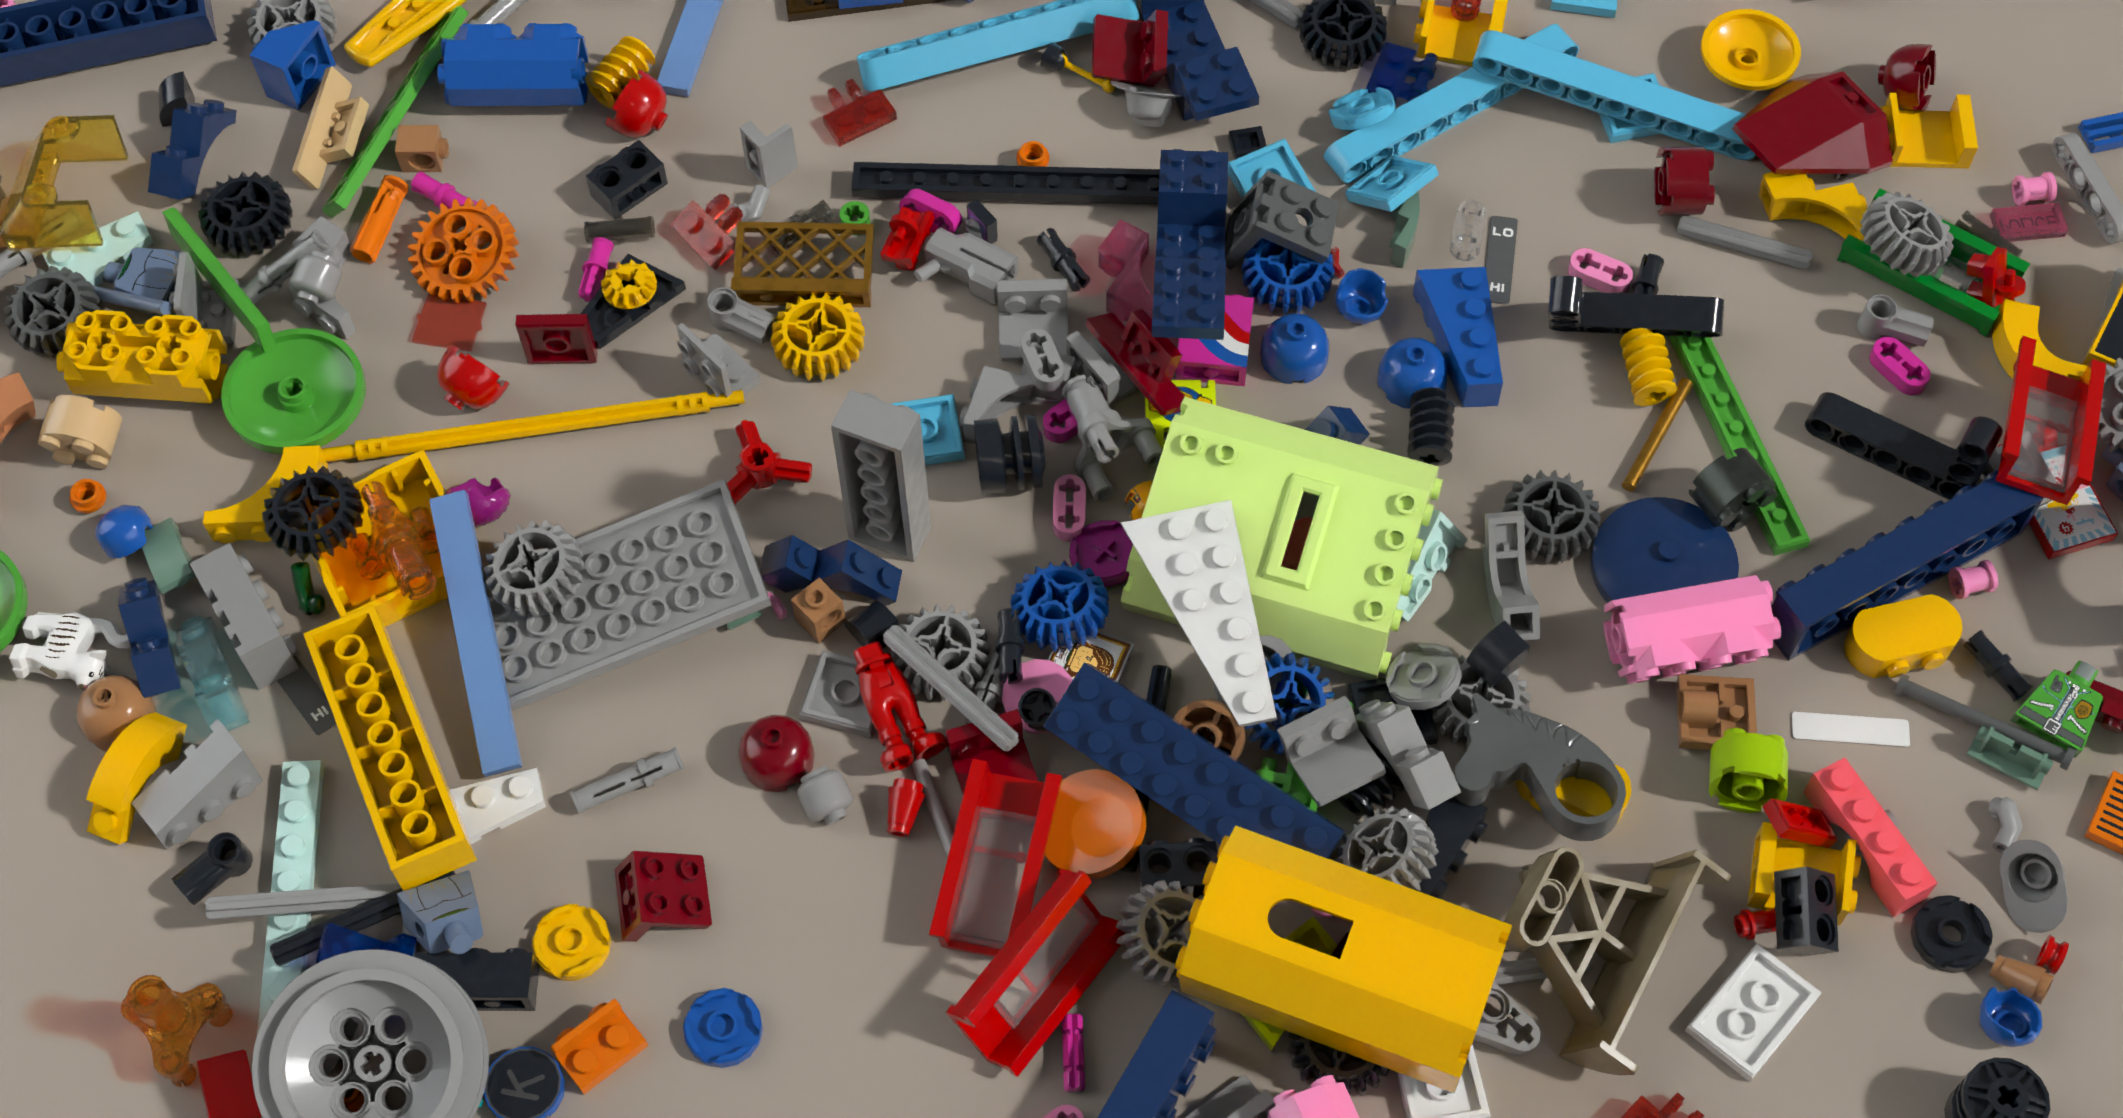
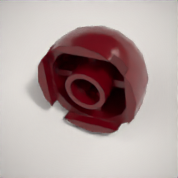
[1878,44,1936,112]
[739,715,815,792]

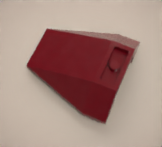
[1732,71,1893,174]

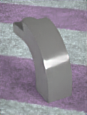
[1482,510,1540,641]

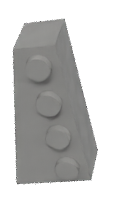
[190,543,300,690]

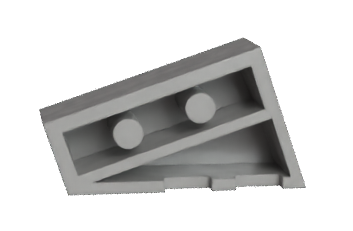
[131,719,263,850]

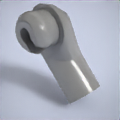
[727,184,771,225]
[1988,797,2023,854]

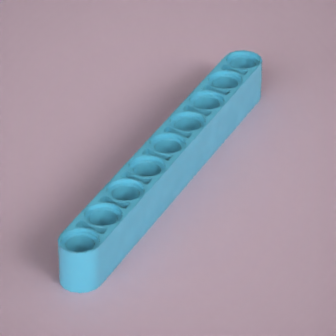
[857,0,1139,91]
[1323,24,1579,183]
[1472,30,1756,160]

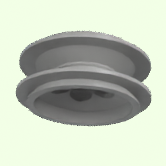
[252,950,489,1118]

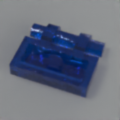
[1366,41,1438,104]

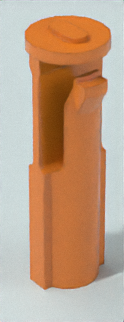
[349,175,409,264]

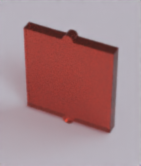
[412,294,487,352]

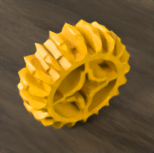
[771,292,865,382]

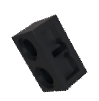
[586,140,668,220]
[1138,838,1218,898]
[1774,866,1839,956]

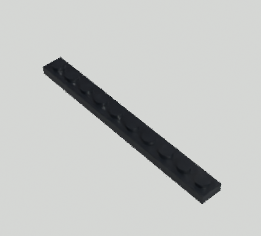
[851,162,1160,205]

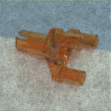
[349,481,439,600]
[121,975,233,1087]

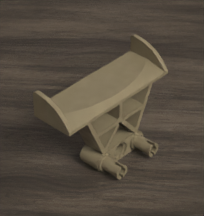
[1503,846,1731,1076]

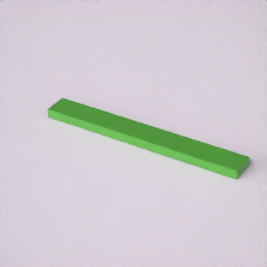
[323,6,469,218]
[1668,336,1811,556]

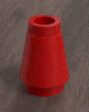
[887,778,925,837]

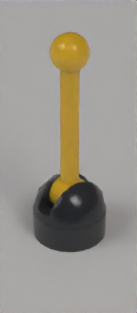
[1040,42,1115,93]

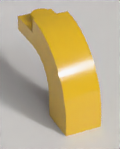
[1992,299,2088,380]
[86,712,187,845]

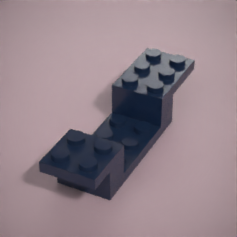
[1136,0,1260,121]
[1151,149,1228,340]

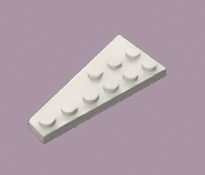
[1121,500,1277,727]

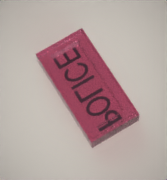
[1989,203,2068,243]

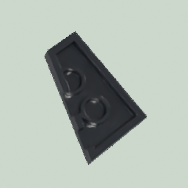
[580,254,686,349]

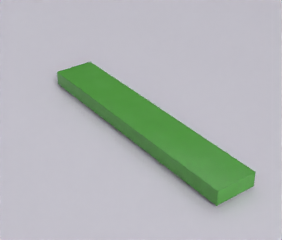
[162,207,276,352]

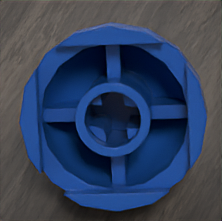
[1260,313,1330,384]
[1377,337,1448,409]

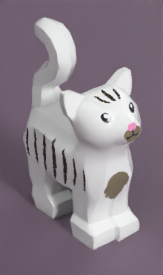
[9,612,131,691]

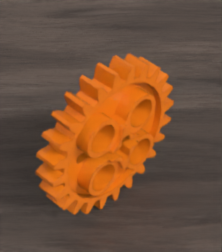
[407,197,519,305]

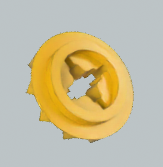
[601,259,657,309]

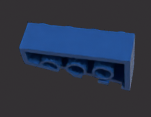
[1413,267,1503,408]

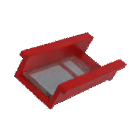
[1995,335,2107,505]
[929,759,1062,957]
[946,868,1125,1077]

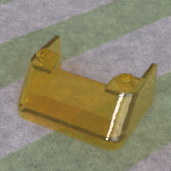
[0,115,128,249]

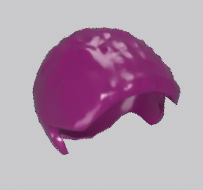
[446,477,511,527]

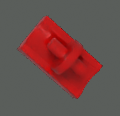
[880,207,935,271]
[1966,247,2026,308]

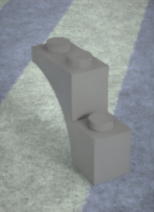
[289,216,356,339]
[959,347,1075,444]
[1355,699,1461,810]

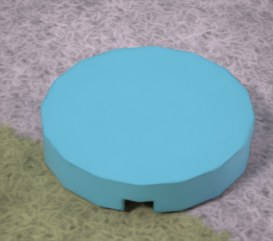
[1328,87,1396,130]

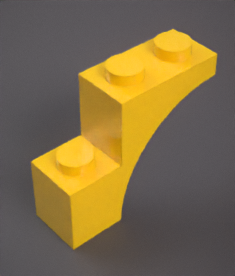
[1758,172,1867,241]
[203,445,328,543]

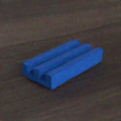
[2078,112,2123,153]

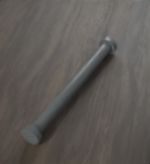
[1893,673,2076,770]

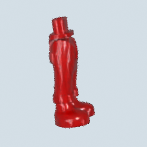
[853,642,947,772]

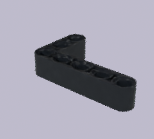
[1548,276,1724,338]
[1805,392,2003,500]

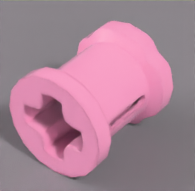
[2012,172,2057,206]
[1948,560,1998,600]

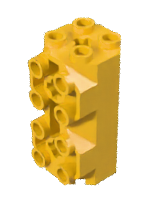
[56,310,228,403]

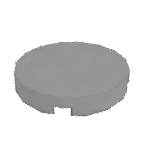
[1385,643,1462,710]

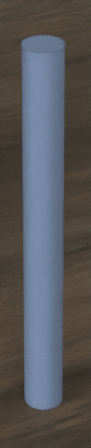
[93,285,172,315]

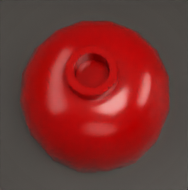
[606,70,668,138]
[437,344,510,410]

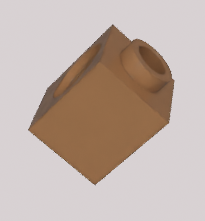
[395,125,449,172]
[791,578,846,644]

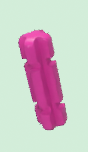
[1062,1014,1085,1092]

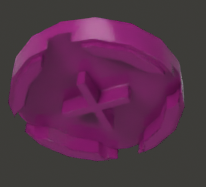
[1069,520,1133,587]

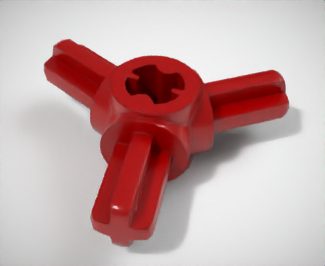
[727,420,812,505]

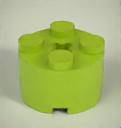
[1709,728,1788,813]

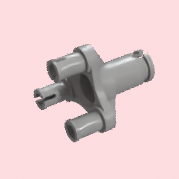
[1062,375,1163,501]

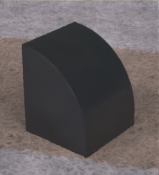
[158,71,195,127]
[844,601,899,648]
[1466,620,1530,688]

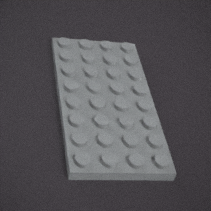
[485,479,772,711]

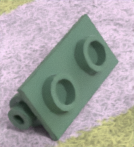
[1966,726,2054,790]

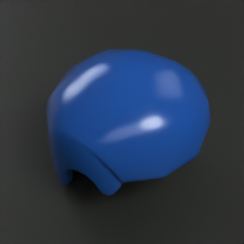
[1335,268,1388,324]
[95,505,153,558]
[1979,987,2042,1047]

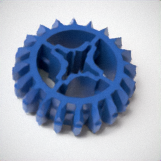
[1241,238,1334,315]
[1010,559,1110,652]
[1245,653,1335,754]

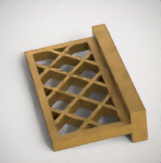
[731,221,874,307]

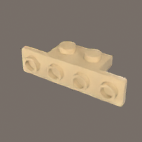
[292,66,369,190]

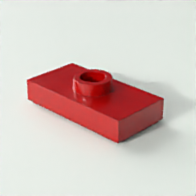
[1762,798,1838,848]

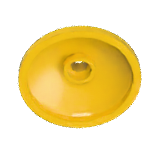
[1700,9,1801,91]

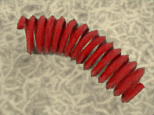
[1330,247,1344,279]

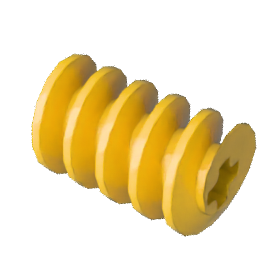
[585,36,656,109]
[1620,328,1677,407]

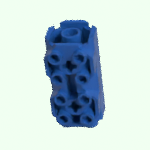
[438,23,589,106]

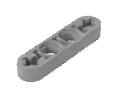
[2052,133,2123,244]

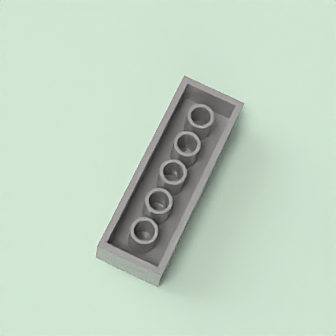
[831,390,932,562]

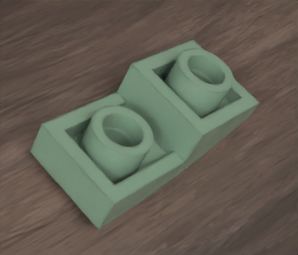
[1389,192,1420,268]
[142,517,196,594]

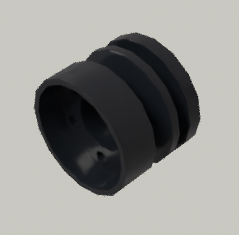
[974,414,1046,494]
[1944,1057,2051,1118]

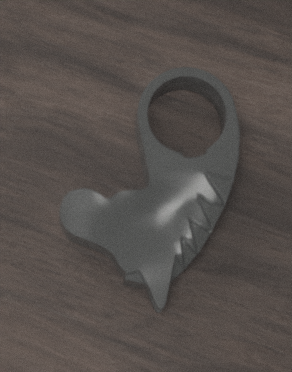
[1454,693,1626,841]

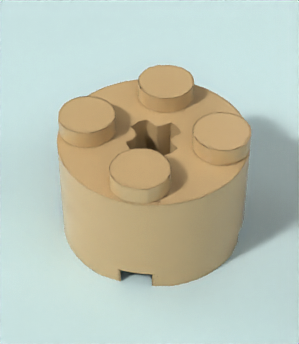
[38,395,123,469]

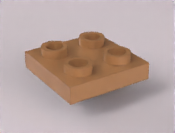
[1676,674,1757,750]

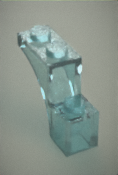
[176,616,250,733]

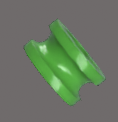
[839,201,870,235]

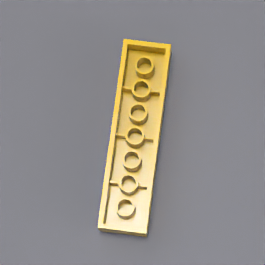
[303,604,477,891]

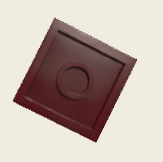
[515,314,598,364]

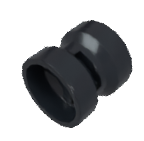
[1018,688,1057,732]

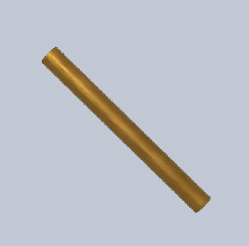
[1622,378,1693,492]

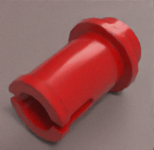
[1734,907,1776,940]

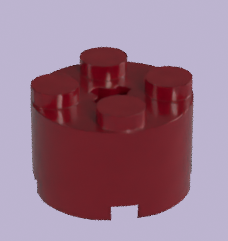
[1654,147,1715,216]

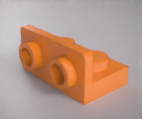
[550,999,649,1095]

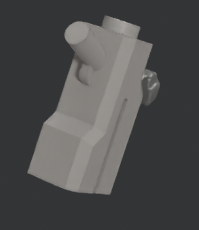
[914,218,1019,305]

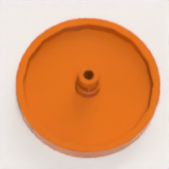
[1045,769,1146,879]

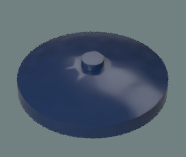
[1590,497,1739,603]

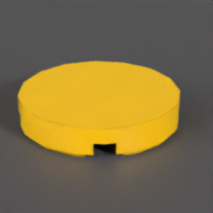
[532,904,611,981]

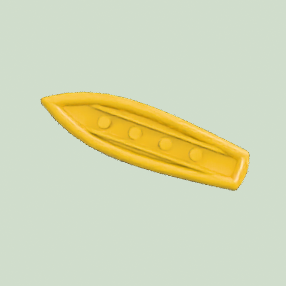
[344,0,467,68]

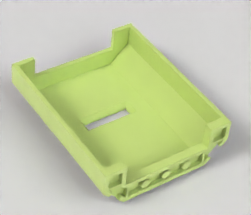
[1120,397,1443,680]

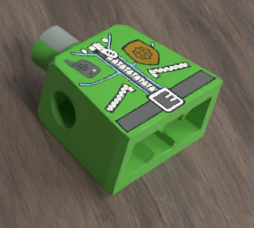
[2010,661,2103,758]

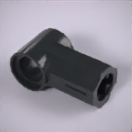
[171,832,253,905]

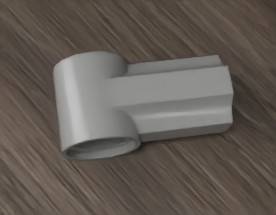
[707,287,777,345]
[1857,294,1934,347]

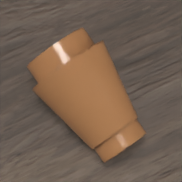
[1989,955,2054,1005]

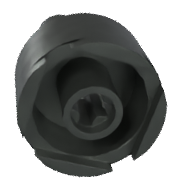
[1689,448,1778,531]

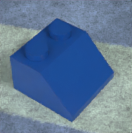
[249,20,336,110]

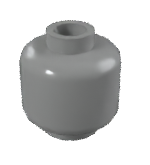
[289,251,342,305]
[797,766,853,826]

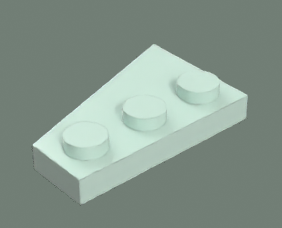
[42,211,154,286]
[1397,509,1468,622]

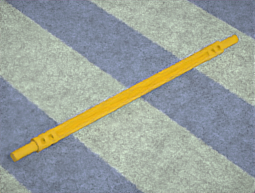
[322,390,745,462]

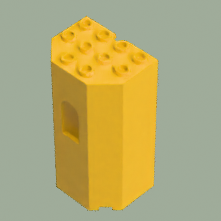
[1175,826,1512,1093]

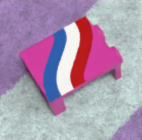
[1176,294,1254,386]

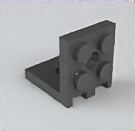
[1225,171,1339,269]

